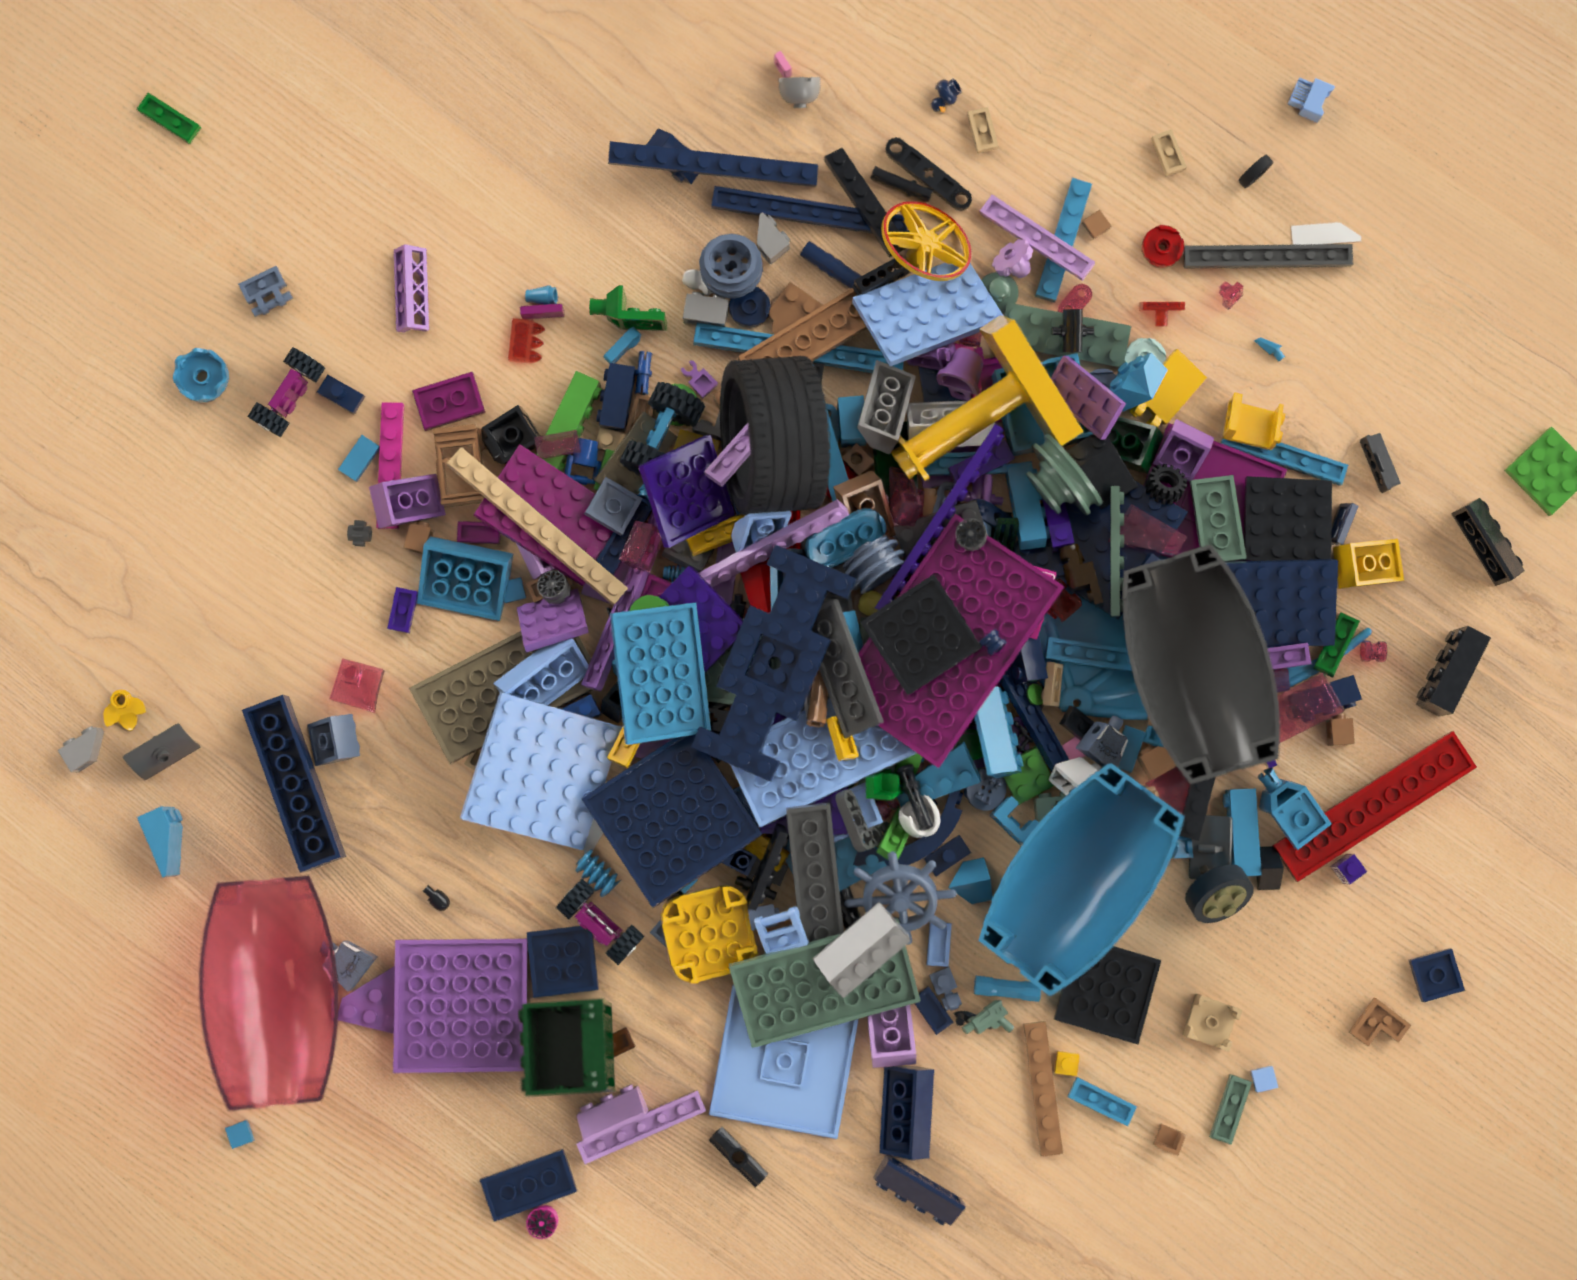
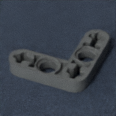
[836,789,889,852]

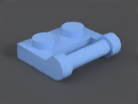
[755,906,809,954]

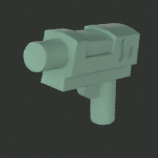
[962,1000,1014,1034]

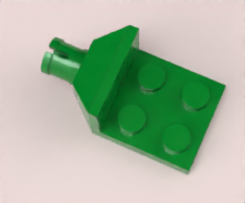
[589,285,667,331]

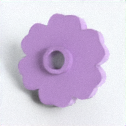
[992,239,1033,278]

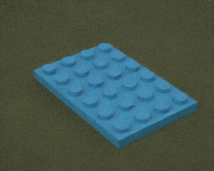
[610,603,711,745]

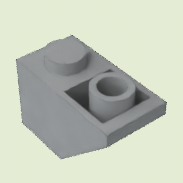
[757,212,790,265]
[58,726,104,773]

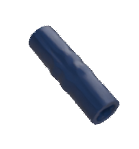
[800,241,862,289]

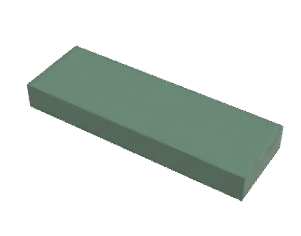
[1209,1074,1252,1145]

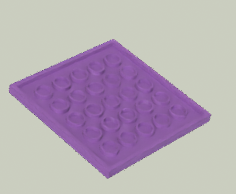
[393,939,527,1073]

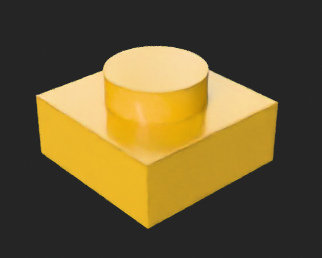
[1054,1051,1080,1077]

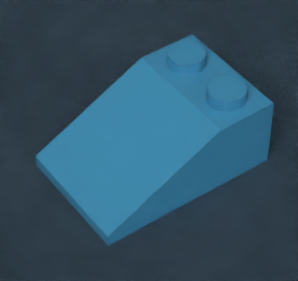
[137,806,183,877]

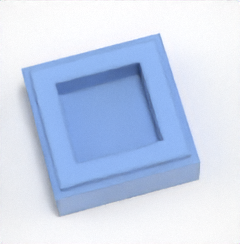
[1250,1065,1278,1093]

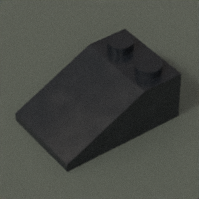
[1066,434,1138,510]

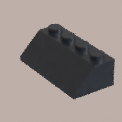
[1451,498,1525,586]

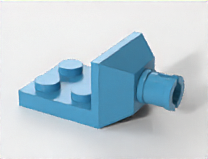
[1258,768,1332,850]

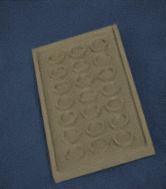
[409,631,594,764]

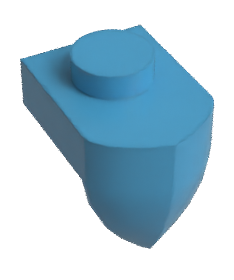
[1171,836,1193,859]

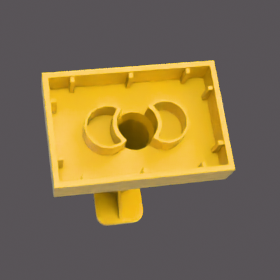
[891,315,1083,481]

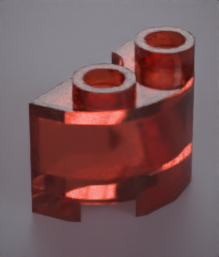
[1047,578,1082,623]

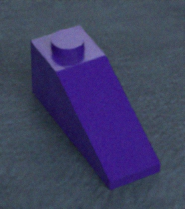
[1042,498,1074,553]

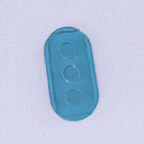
[805,508,886,568]

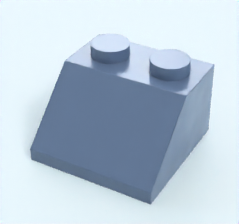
[307,714,360,766]

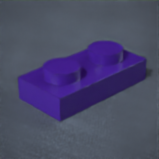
[387,587,418,634]

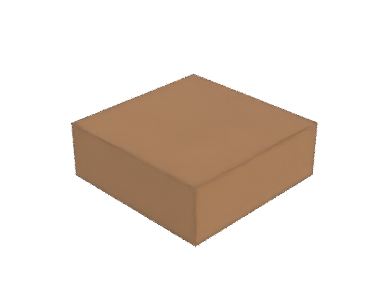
[1082,209,1112,240]

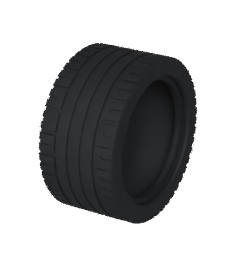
[720,356,830,515]

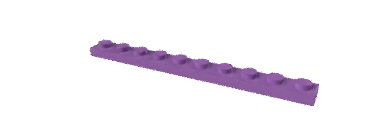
[581,511,662,691]

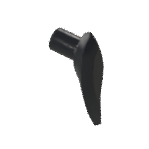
[953,1011,992,1030]

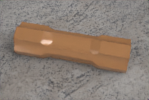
[806,670,828,728]

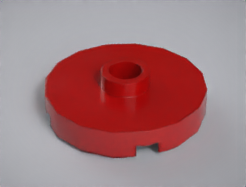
[1142,225,1184,268]

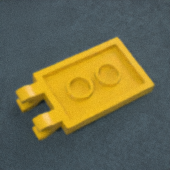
[1129,349,1207,427]

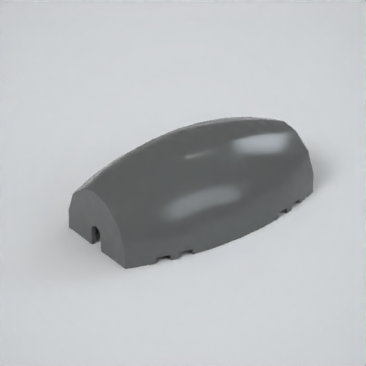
[1123,544,1280,784]

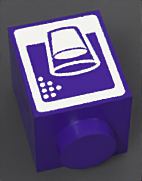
[1330,854,1367,884]

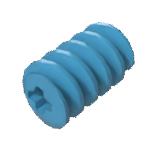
[575,849,621,897]

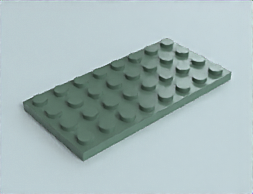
[729,918,921,1048]

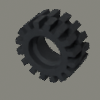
[1145,464,1187,505]

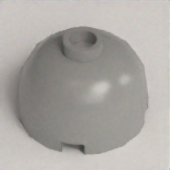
[779,77,821,108]

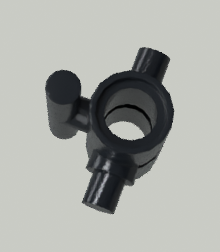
[1051,309,1094,353]

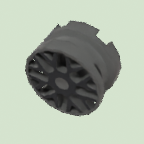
[955,518,987,551]
[537,570,571,605]

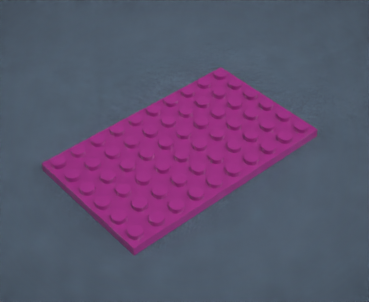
[858,514,1064,768]

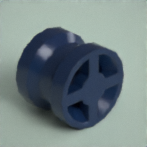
[979,629,1007,656]

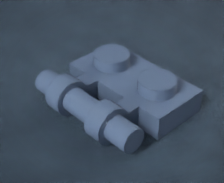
[238,266,293,317]

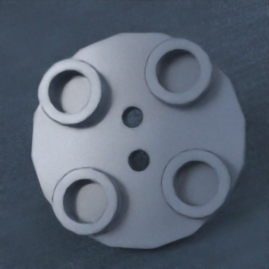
[964,768,1006,811]

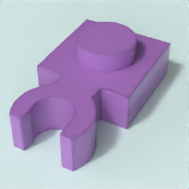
[681,360,718,399]

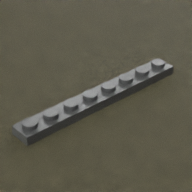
[1183,244,1353,268]

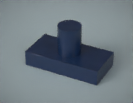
[317,374,365,414]
[923,835,972,877]

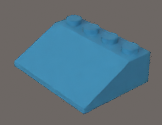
[417,536,513,621]

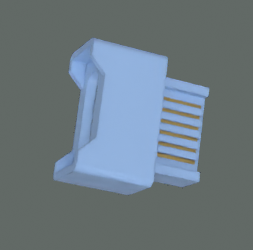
[1288,78,1335,123]

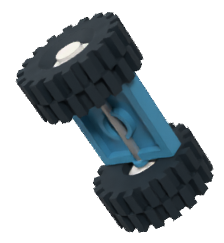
[619,382,706,476]

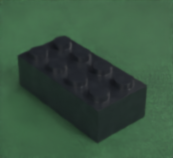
[1416,626,1491,717]

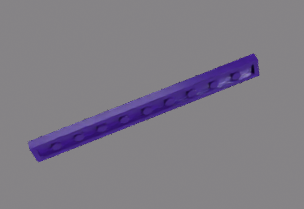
[875,424,1005,610]

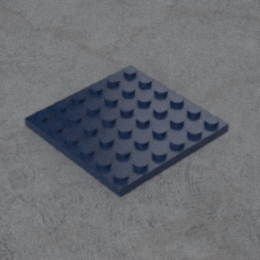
[1010,481,1188,620]
[582,735,762,908]

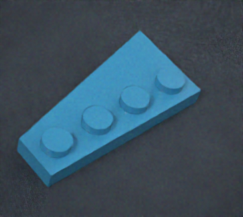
[897,741,982,808]

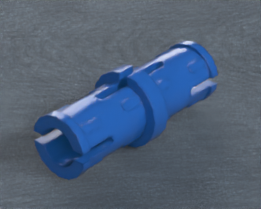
[635,351,652,395]

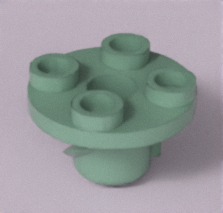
[981,272,1019,314]

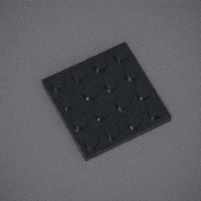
[1243,476,1332,561]
[861,574,982,696]
[1054,946,1162,1045]

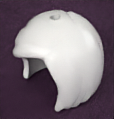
[899,795,940,838]

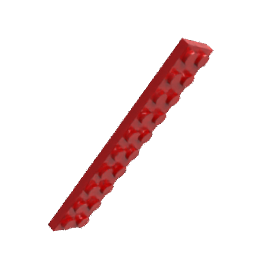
[1272,731,1477,882]

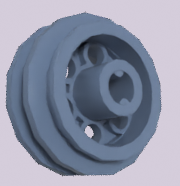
[699,234,763,299]
[843,536,905,594]

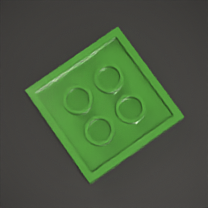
[1504,427,1577,516]

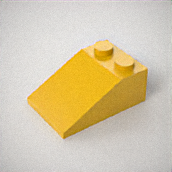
[1333,539,1404,589]

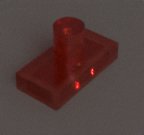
[1139,302,1185,326]

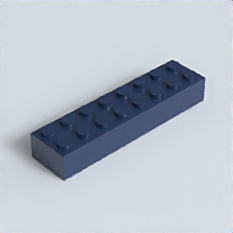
[242,694,346,873]

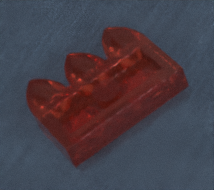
[508,318,545,363]

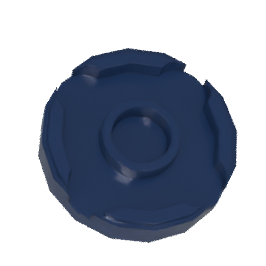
[729,287,771,328]

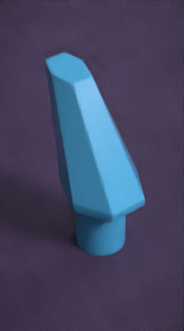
[1254,337,1285,362]

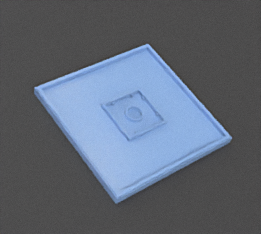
[709,984,859,1139]

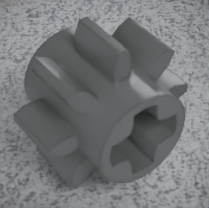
[347,520,372,547]

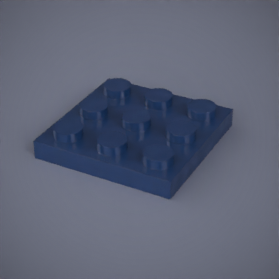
[526,926,599,998]

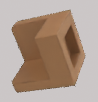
[1153,1123,1186,1156]

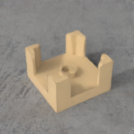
[1182,994,1243,1052]

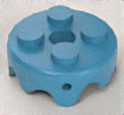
[173,348,229,402]

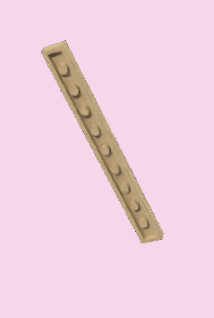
[446,447,628,605]

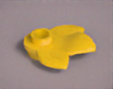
[103,689,146,731]

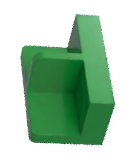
[866,769,904,800]

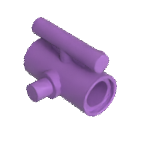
[963,475,1003,505]

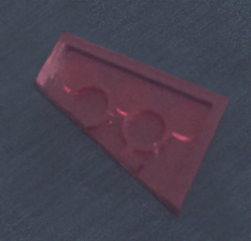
[1108,504,1187,556]

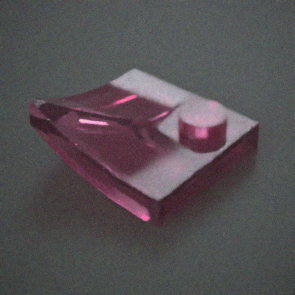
[329,658,385,713]

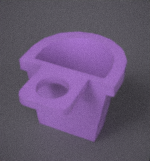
[937,348,984,401]

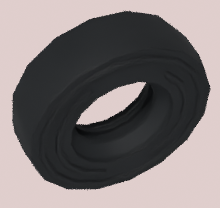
[1238,155,1273,188]

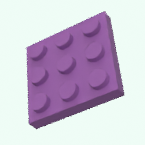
[517,588,589,652]

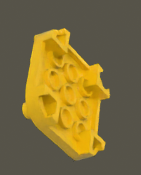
[661,885,758,984]

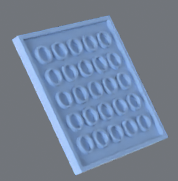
[460,692,622,850]

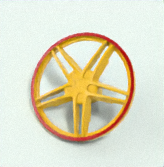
[881,201,972,281]

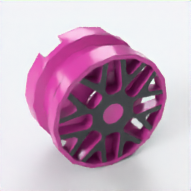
[526,1205,559,1239]

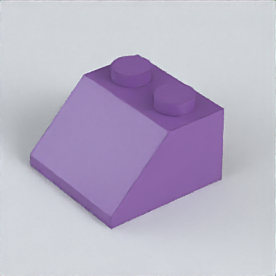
[1153,419,1214,482]

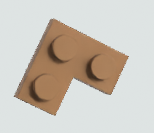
[1349,998,1411,1047]

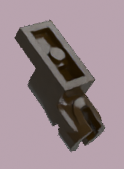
[1058,544,1104,608]

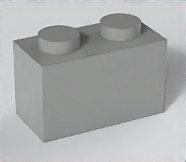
[683,292,729,327]

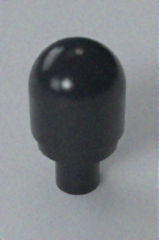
[423,885,450,911]

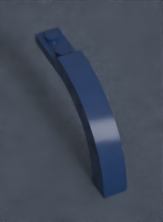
[853,790,963,866]

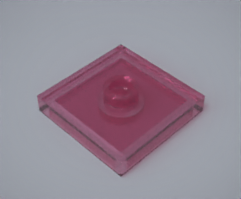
[1145,766,1190,814]

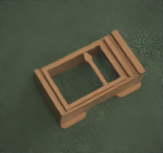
[433,424,485,507]

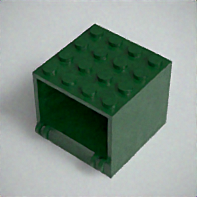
[519,999,616,1097]

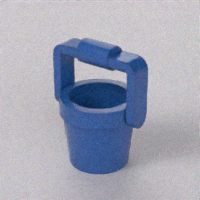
[564,438,601,485]

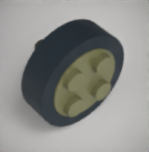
[1185,865,1254,923]

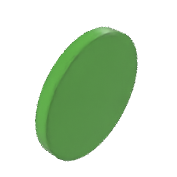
[1027,684,1043,705]

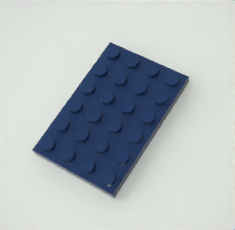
[1225,559,1338,647]

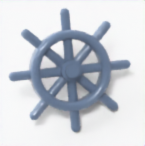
[844,851,957,945]

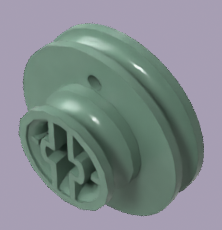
[1026,434,1103,516]

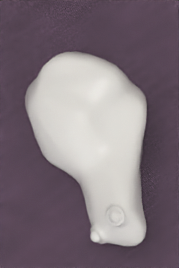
[682,269,713,296]

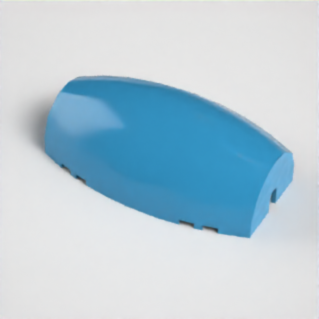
[978,763,1184,996]

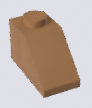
[1137,745,1176,780]

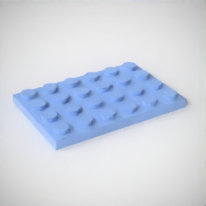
[852,256,1003,366]

